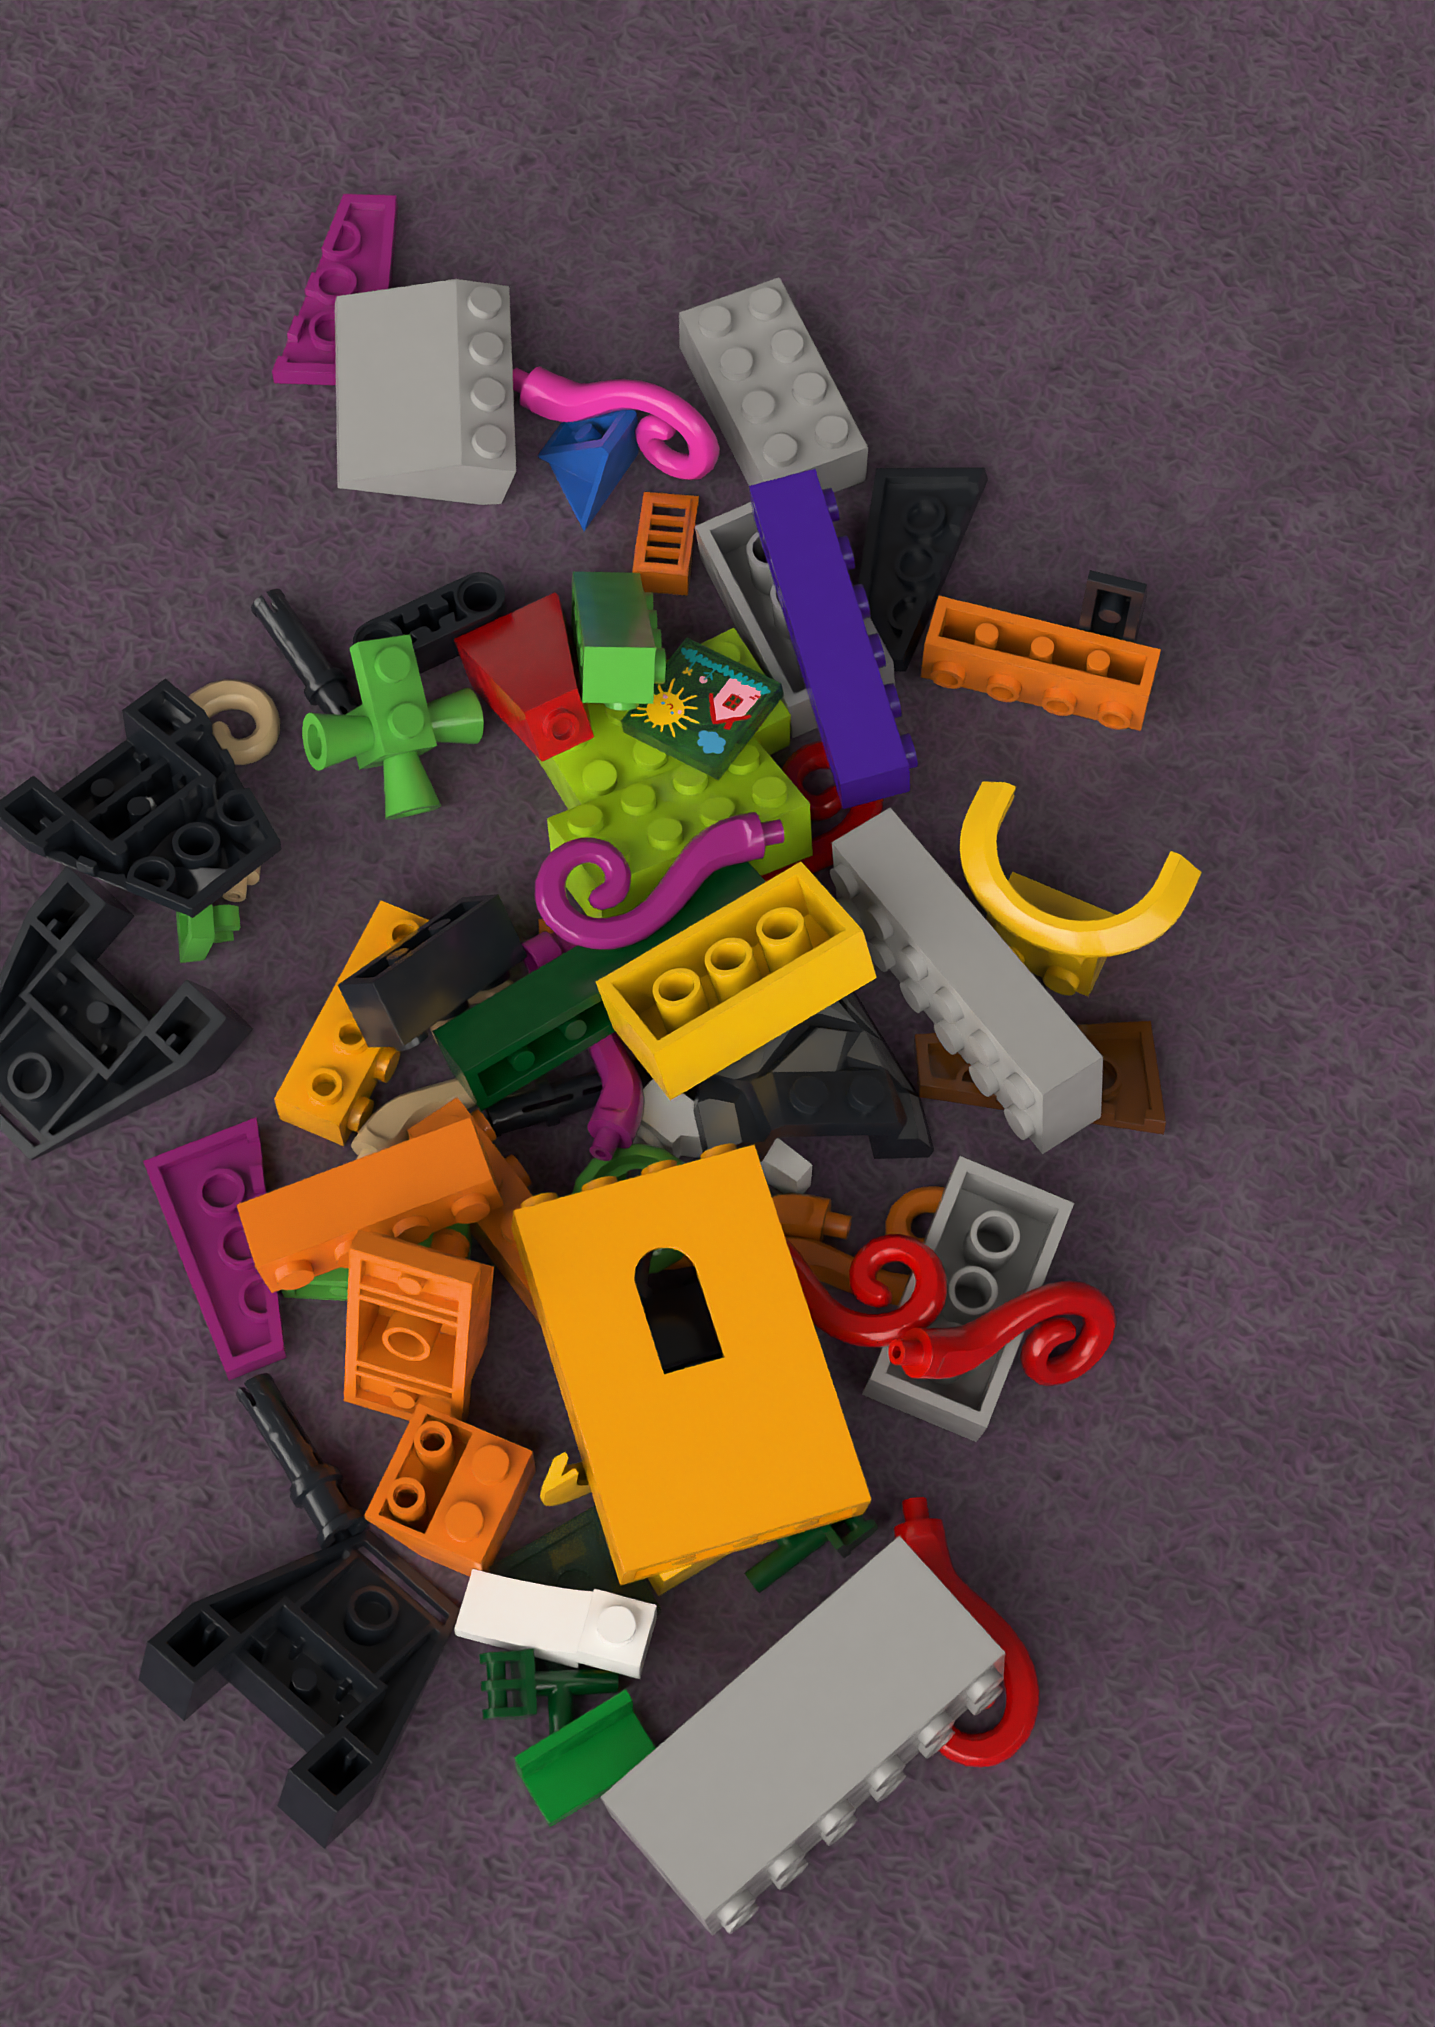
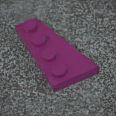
[272,194,398,385]
[143,1117,287,1380]

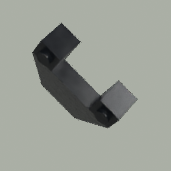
[0,866,253,1160]
[138,1530,460,1849]

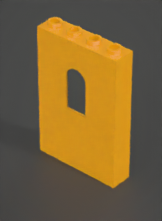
[511,1143,871,1586]

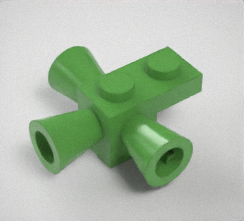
[302,634,484,820]

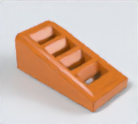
[632,492,699,596]

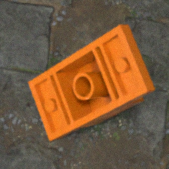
[344,1228,494,1423]

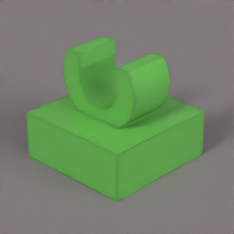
[176,904,240,963]

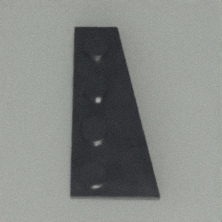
[858,467,988,672]

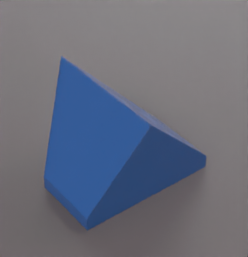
[538,410,639,531]

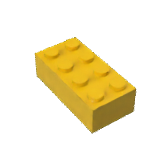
[596,862,877,1101]

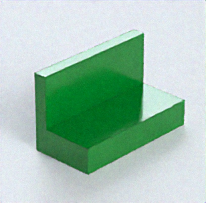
[514,1689,656,1827]

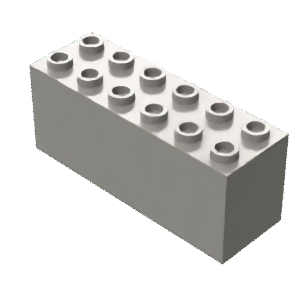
[601,1536,1005,1936]

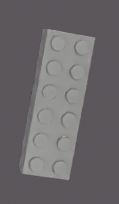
[830,808,1103,1154]

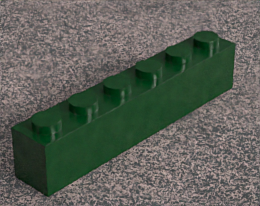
[432,861,766,1111]

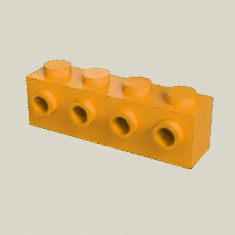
[274,900,429,1146]

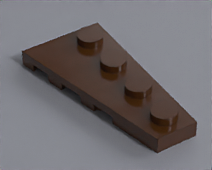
[914,1021,1166,1135]

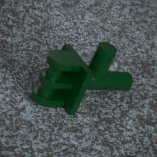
[744,1515,879,1593]
[479,1648,618,1735]

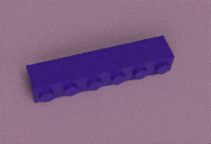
[749,469,918,809]

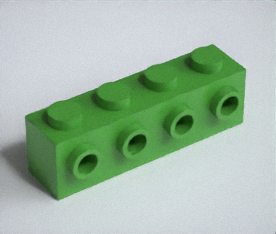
[571,572,666,710]

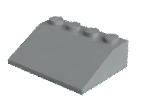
[335,279,516,505]

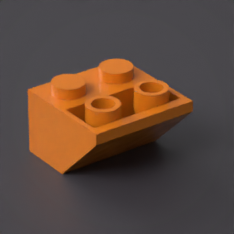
[364,1403,536,1577]

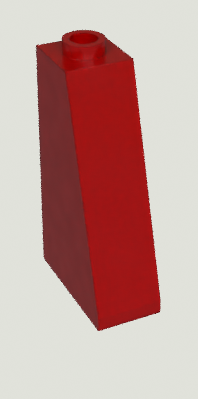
[454,593,594,762]

